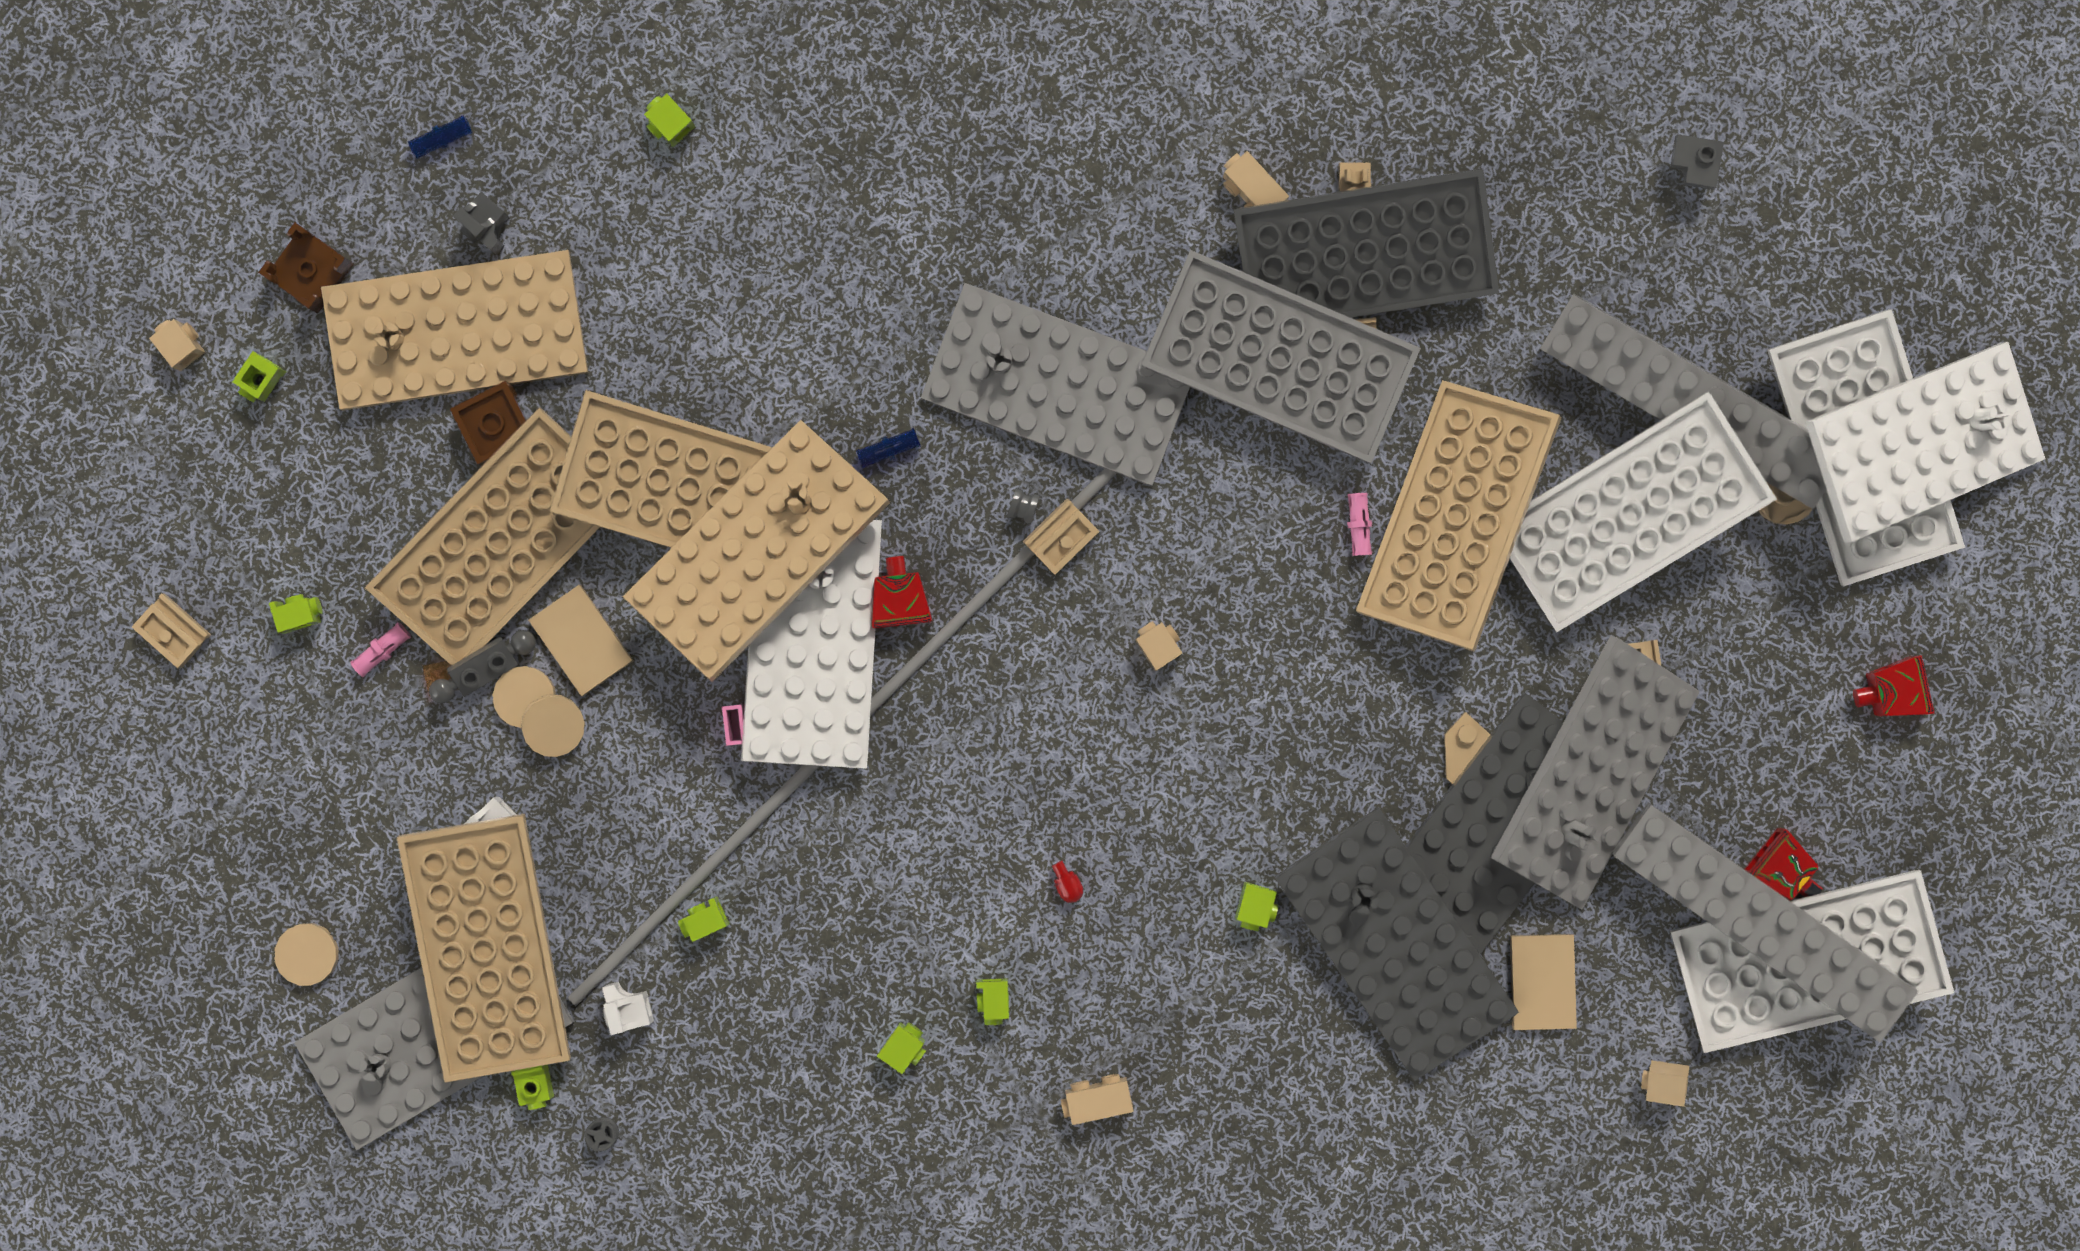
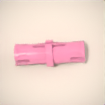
[1347,493,1372,556]
[350,622,411,677]

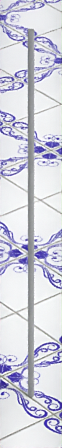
[568,469,1117,1006]

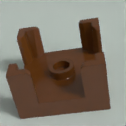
[258,222,354,314]
[450,381,527,466]

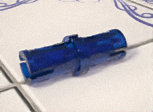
[408,115,473,159]
[856,428,921,468]

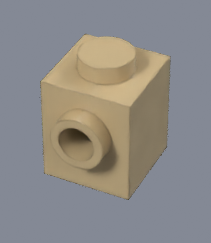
[149,319,205,371]
[1135,621,1183,671]
[1641,1060,1690,1107]

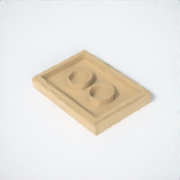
[529,584,634,696]
[1510,934,1577,1030]

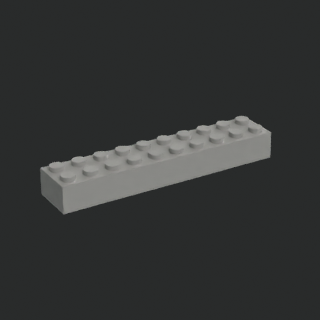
[1540,293,1827,509]
[1612,802,1919,1043]

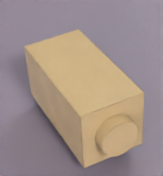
[1223,151,1289,207]
[1061,1074,1134,1125]

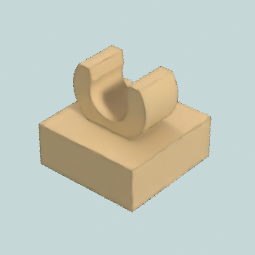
[1339,163,1371,192]

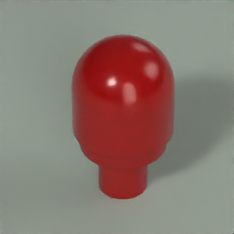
[1051,860,1083,903]

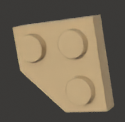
[1444,712,1490,784]

